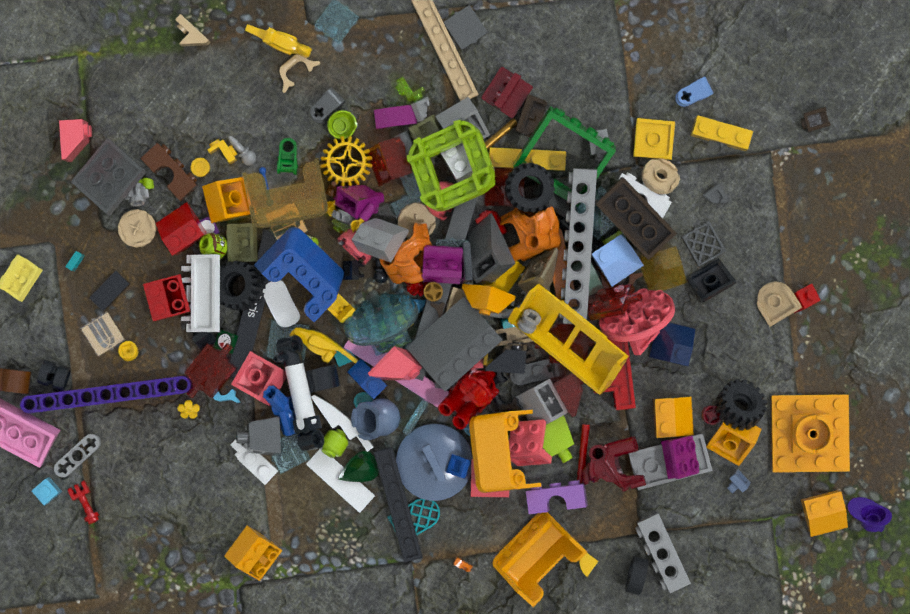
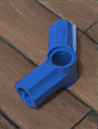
[263,386,296,436]

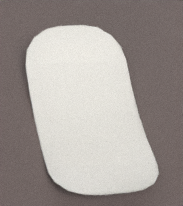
[263,280,300,327]

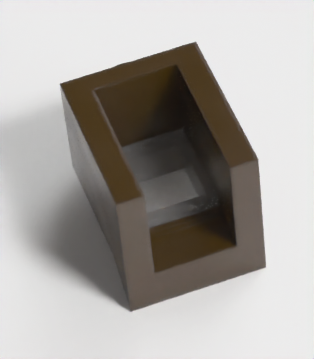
[800,107,831,133]

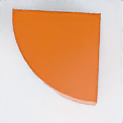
[453,557,473,572]

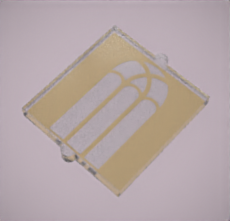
[80,312,125,357]

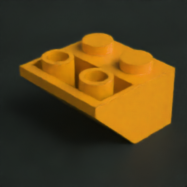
[224,525,283,581]

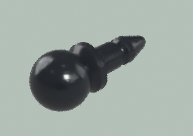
[373,257,389,284]

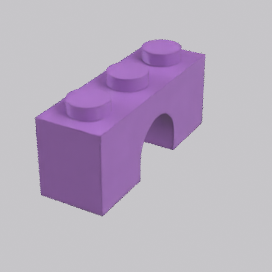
[526,480,588,514]

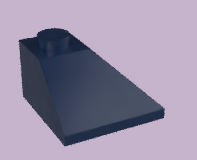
[649,323,695,366]

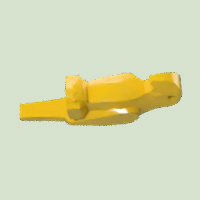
[245,24,312,58]
[289,327,358,364]

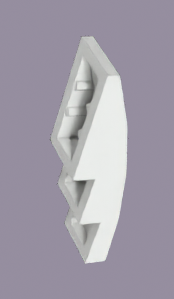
[311,395,374,452]

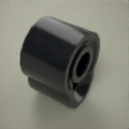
[305,364,341,393]

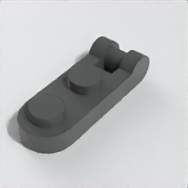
[510,358,565,385]

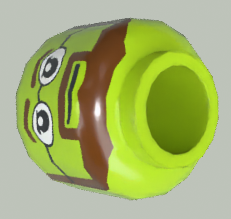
[199,233,228,259]

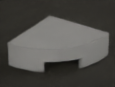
[411,96,429,122]

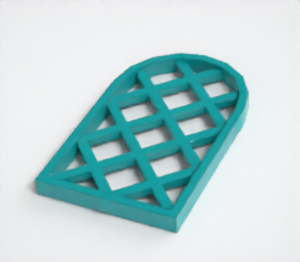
[388,498,440,535]

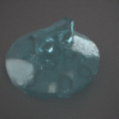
[344,293,419,356]

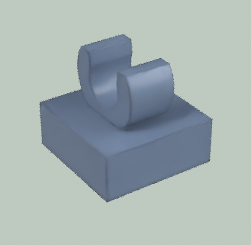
[727,469,751,493]

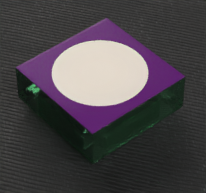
[200,216,220,234]

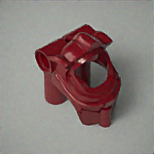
[582,436,647,492]

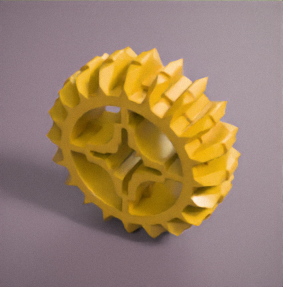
[321,136,372,186]

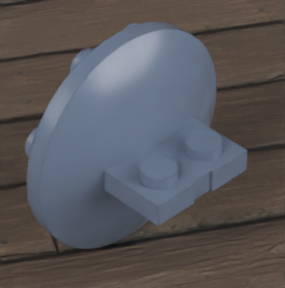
[396,424,473,501]

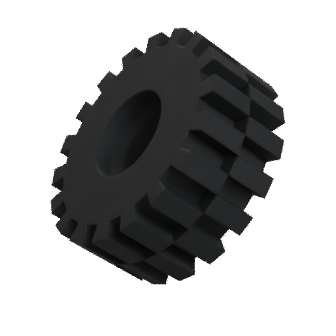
[715,379,767,431]

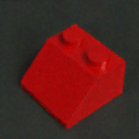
[156,202,208,256]

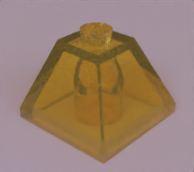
[639,246,687,291]

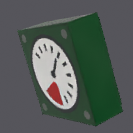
[214,330,238,354]

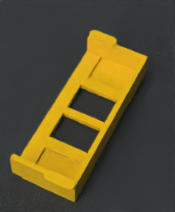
[508,284,629,395]

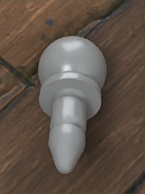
[228,136,256,166]

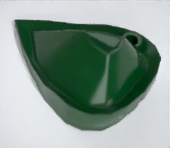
[338,451,379,482]

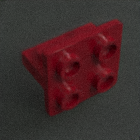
[481,67,533,119]

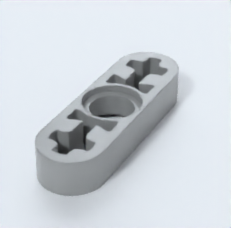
[54,434,101,477]

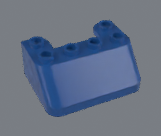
[254,227,344,322]

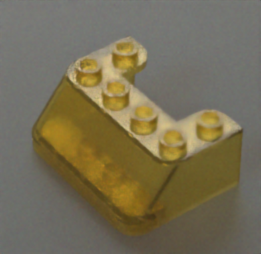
[242,158,328,228]

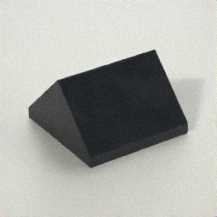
[686,258,736,303]

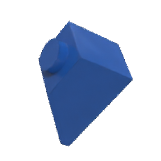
[348,359,388,399]

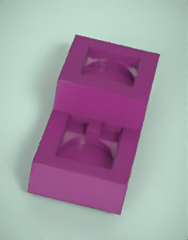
[374,105,417,129]

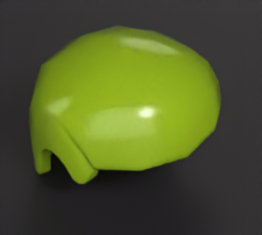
[327,110,357,139]

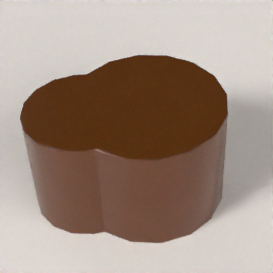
[0,368,31,394]

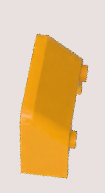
[469,410,541,493]

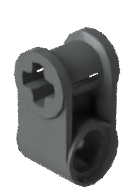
[310,87,345,124]

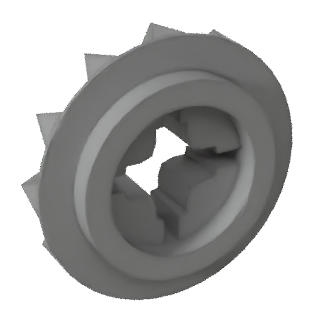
[332,209,359,226]

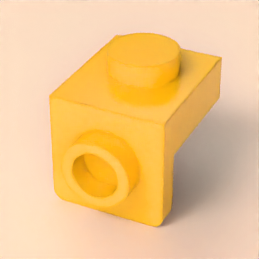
[207,139,237,164]
[328,293,355,323]

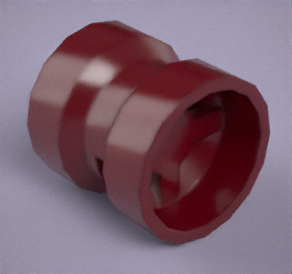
[701,405,721,425]

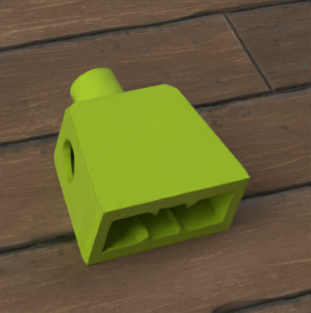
[543,415,574,463]

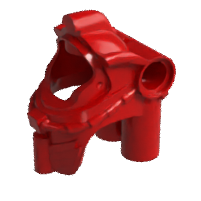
[438,367,499,429]

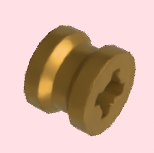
[424,282,443,302]

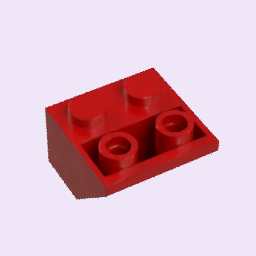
[143,274,190,322]

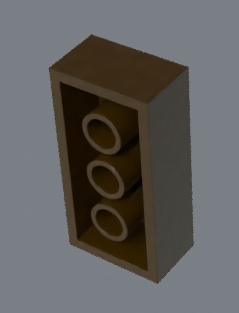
[595,177,677,260]

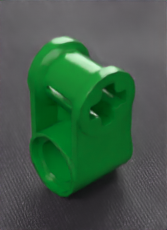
[277,138,298,175]

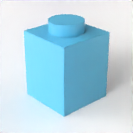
[32,477,62,505]

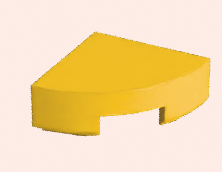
[579,553,599,577]

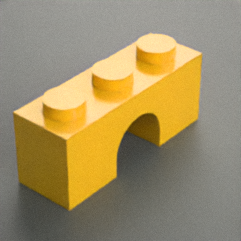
[690,115,753,151]

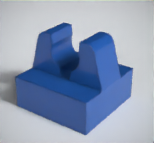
[446,454,471,479]

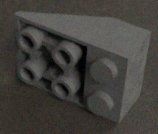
[467,214,516,284]

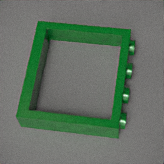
[513,106,616,207]

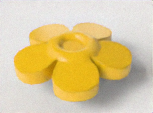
[177,400,200,419]

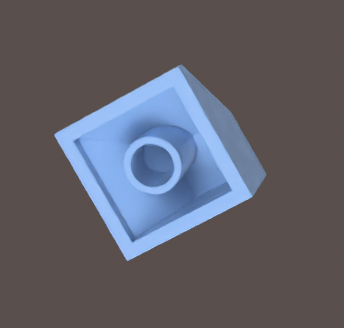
[591,233,644,287]

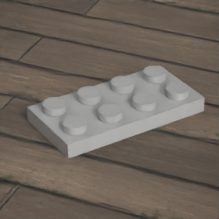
[628,434,712,490]

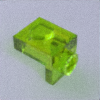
[396,76,425,102]

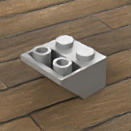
[516,379,568,424]

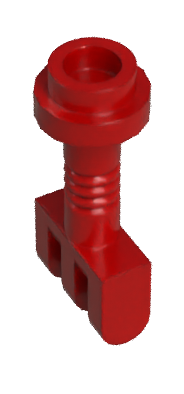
[67,480,99,525]

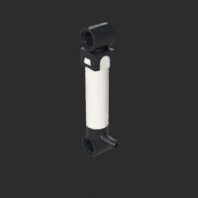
[273,335,324,451]

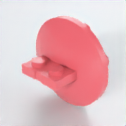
[599,288,675,355]

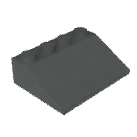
[406,296,503,391]

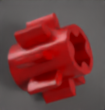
[405,281,429,297]

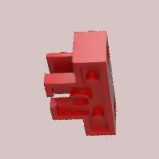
[593,338,636,410]

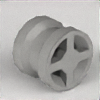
[517,309,541,334]

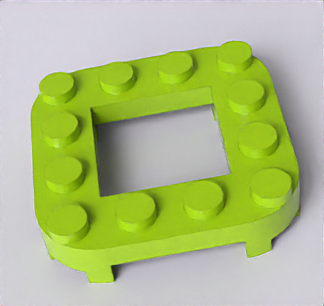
[407,120,495,211]

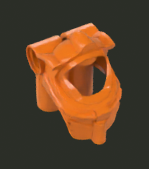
[500,207,562,262]
[380,223,433,284]

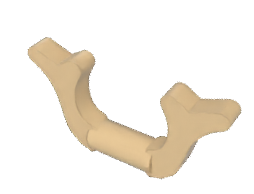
[280,54,320,93]

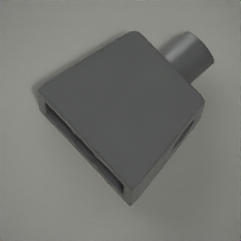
[236,417,281,456]

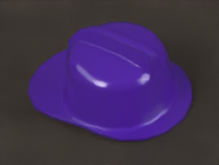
[847,497,892,532]

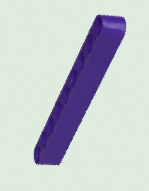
[20,376,192,413]

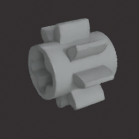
[125,183,149,206]

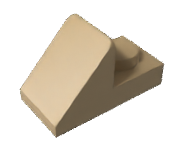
[175,14,211,47]

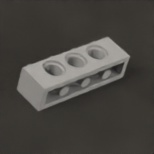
[635,512,691,593]

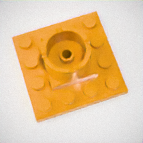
[771,395,850,472]

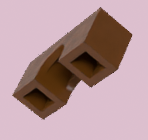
[140,143,198,202]

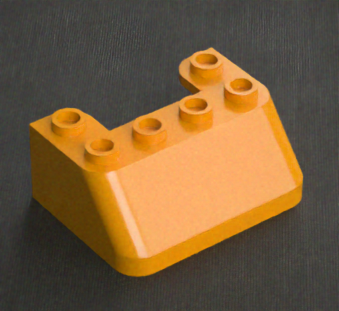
[493,512,587,607]

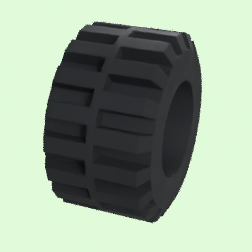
[505,163,555,212]
[220,261,266,311]

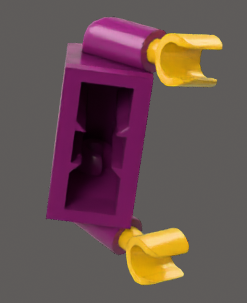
[324,185,384,232]

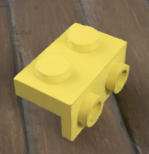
[0,255,43,302]

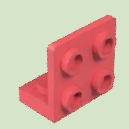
[509,419,552,466]

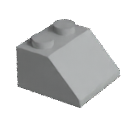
[435,97,490,139]
[352,218,409,263]

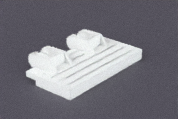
[181,254,220,332]

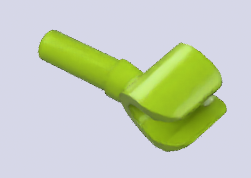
[138,178,154,189]

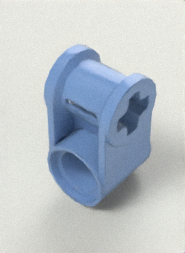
[675,77,714,107]

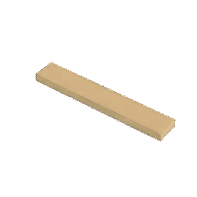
[411,0,479,101]

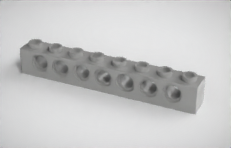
[559,168,597,324]

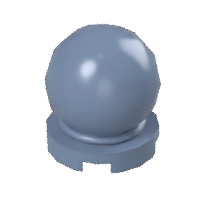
[351,399,401,440]

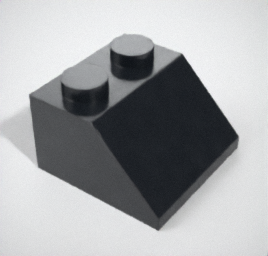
[486,340,527,374]

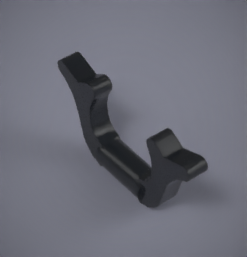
[493,372,524,411]

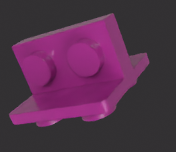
[422,245,463,284]
[661,436,699,479]

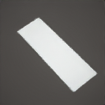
[306,448,375,513]

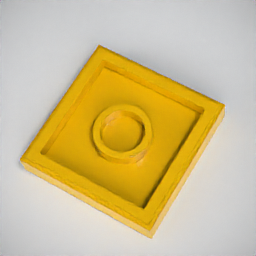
[633,118,675,160]

